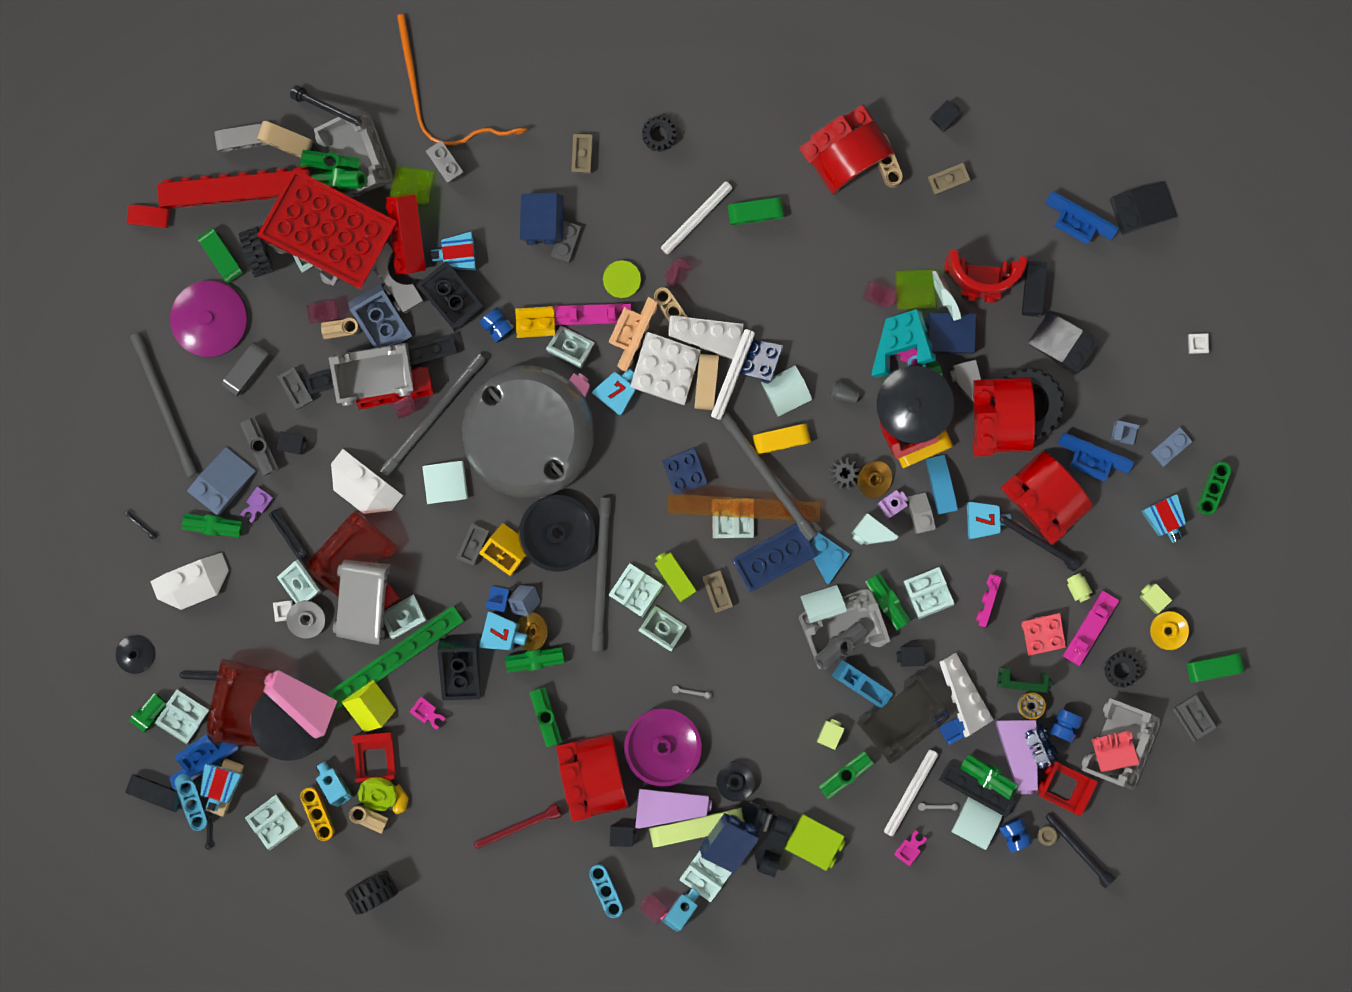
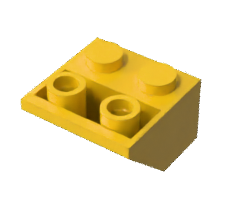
[479,523,526,576]

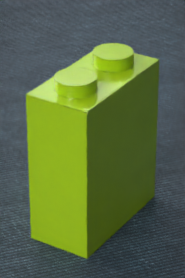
[654,552,696,602]
[785,814,845,871]

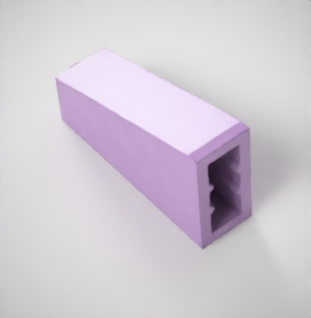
[995,720,1038,794]
[635,788,712,828]

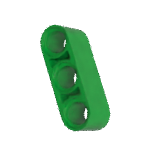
[727,198,785,225]
[197,227,243,283]
[1196,462,1231,516]
[1186,653,1245,683]

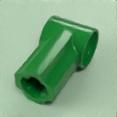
[129,693,167,733]

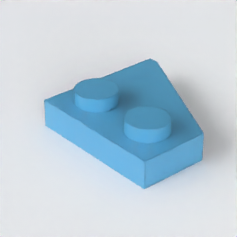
[811,532,849,584]

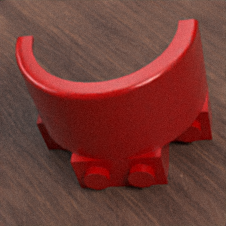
[799,105,895,195]
[944,250,1027,303]
[972,378,1035,456]
[1000,451,1093,545]
[556,733,629,822]

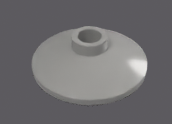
[286,601,325,639]

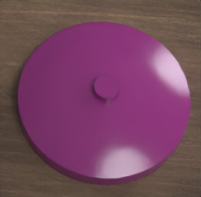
[170,281,248,358]
[624,708,702,786]

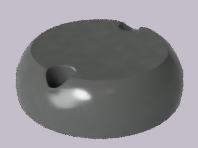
[461,365,594,499]

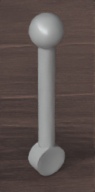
[672,686,712,699]
[918,803,958,811]

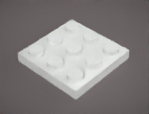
[630,332,701,405]

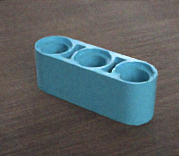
[175,774,207,831]
[589,864,623,918]

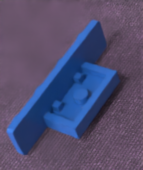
[1045,191,1119,245]
[1058,433,1134,482]
[169,734,239,791]

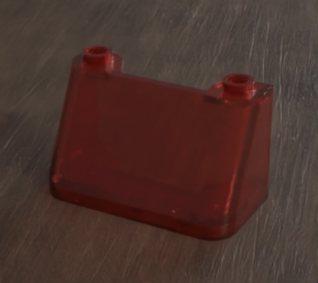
[306,510,398,597]
[206,659,273,747]

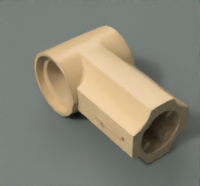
[321,318,361,340]
[349,805,388,833]

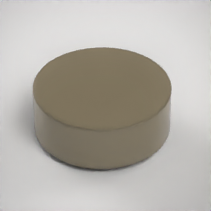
[1037,826,1057,846]

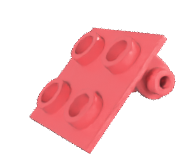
[1021,613,1066,656]
[1092,730,1139,772]

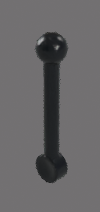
[124,511,156,539]
[205,811,213,850]

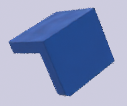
[485,586,510,612]
[939,717,965,745]

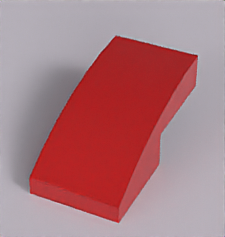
[127,205,170,228]

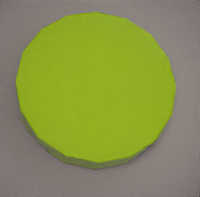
[603,260,641,299]
[358,778,397,811]

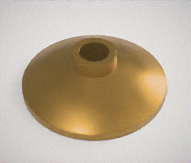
[857,461,892,498]
[518,612,548,651]

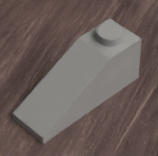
[950,360,981,405]

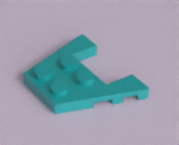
[871,309,936,378]

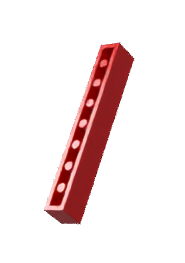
[157,167,312,209]

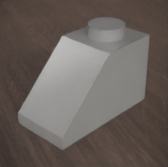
[907,493,936,534]

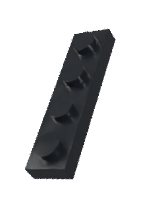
[938,763,1016,818]

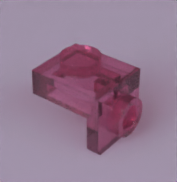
[664,259,691,287]
[863,281,897,308]
[306,300,338,324]
[391,396,416,419]
[639,894,669,924]

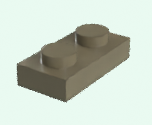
[571,134,593,174]
[927,163,970,196]
[702,571,733,613]

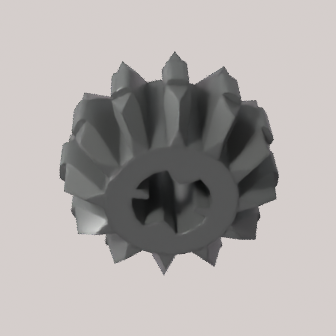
[828,458,860,490]

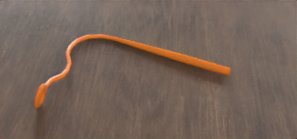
[397,14,527,145]

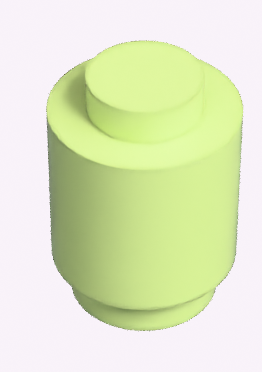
[1067,573,1093,603]

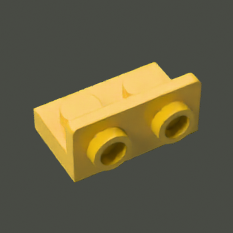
[515,306,555,338]

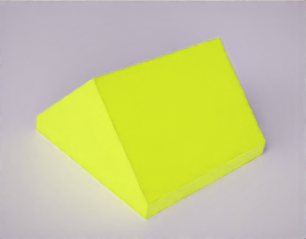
[342,680,396,732]

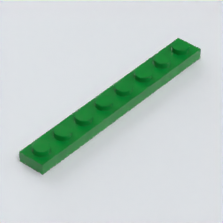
[327,606,464,709]

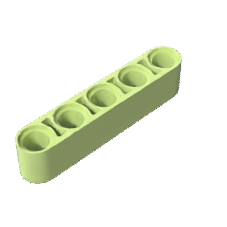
[649,808,744,847]

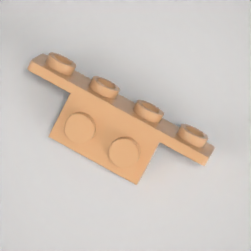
[609,297,658,372]

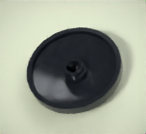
[877,366,955,444]
[518,495,595,572]
[250,692,327,761]

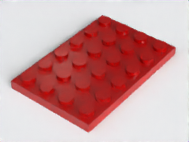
[257,169,397,290]

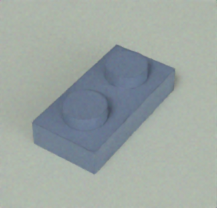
[1150,427,1192,467]

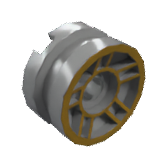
[1017,692,1046,719]

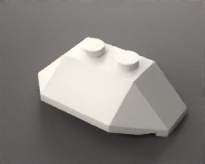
[331,449,403,514]
[150,553,229,610]

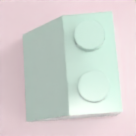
[851,513,898,545]

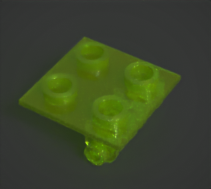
[390,166,434,205]
[895,270,936,309]

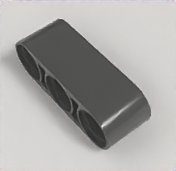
[221,341,271,397]

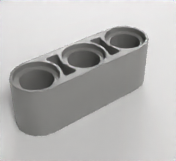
[214,123,268,152]

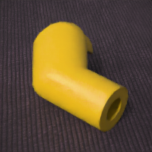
[393,784,408,814]

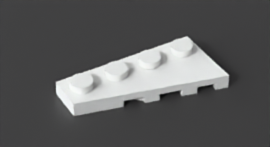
[669,316,743,360]
[939,653,993,737]

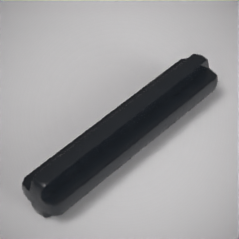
[269,509,307,560]

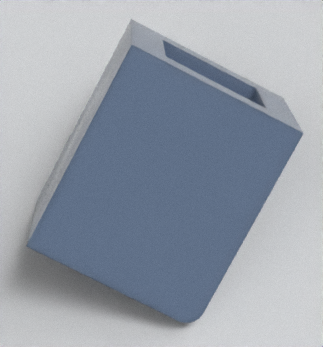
[1111,420,1140,445]
[507,585,540,616]

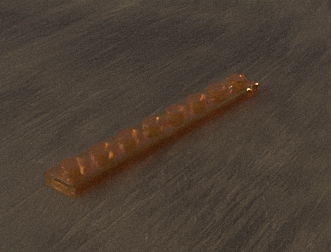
[666,494,820,522]

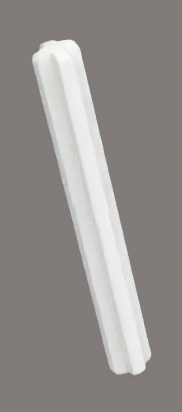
[661,182,732,254]
[711,329,755,420]
[884,749,938,836]

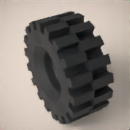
[238,226,274,278]

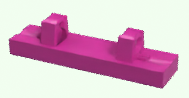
[554,304,631,326]
[1062,591,1119,666]

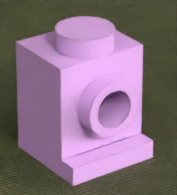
[877,490,908,519]

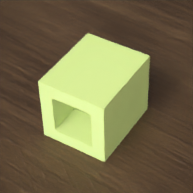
[1140,584,1172,614]
[817,719,844,750]

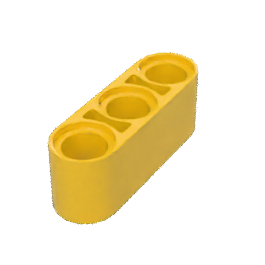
[753,424,811,454]
[899,430,953,468]
[300,787,335,841]

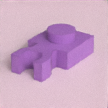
[240,487,273,523]

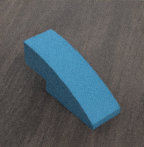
[925,455,958,515]
[832,660,893,709]

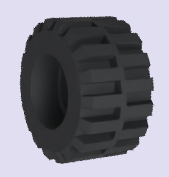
[345,871,399,915]

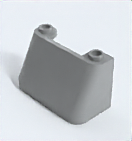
[314,111,393,198]
[329,343,414,406]
[333,560,390,645]
[799,589,890,669]
[1082,698,1160,790]

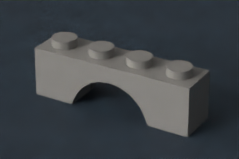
[373,241,424,314]

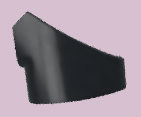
[742,801,795,878]

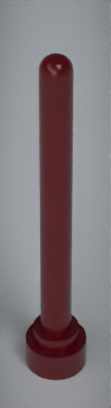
[474,803,562,849]

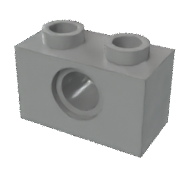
[426,140,463,184]

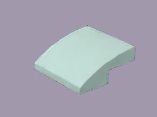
[932,271,961,320]
[423,461,468,504]
[712,499,754,538]
[609,563,664,618]
[904,567,954,619]
[800,585,847,623]
[155,690,209,744]
[245,795,301,851]
[951,797,1002,850]
[679,851,731,902]

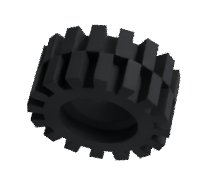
[642,115,676,152]
[1104,653,1141,687]

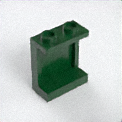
[997,668,1052,693]

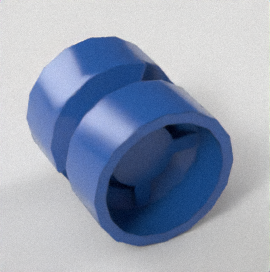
[479,307,515,343]
[1050,709,1083,743]
[999,818,1033,853]

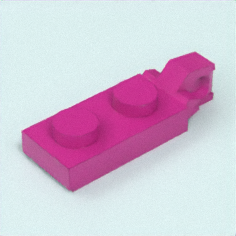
[976,574,1001,628]

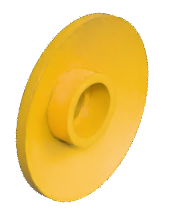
[1150,612,1189,650]

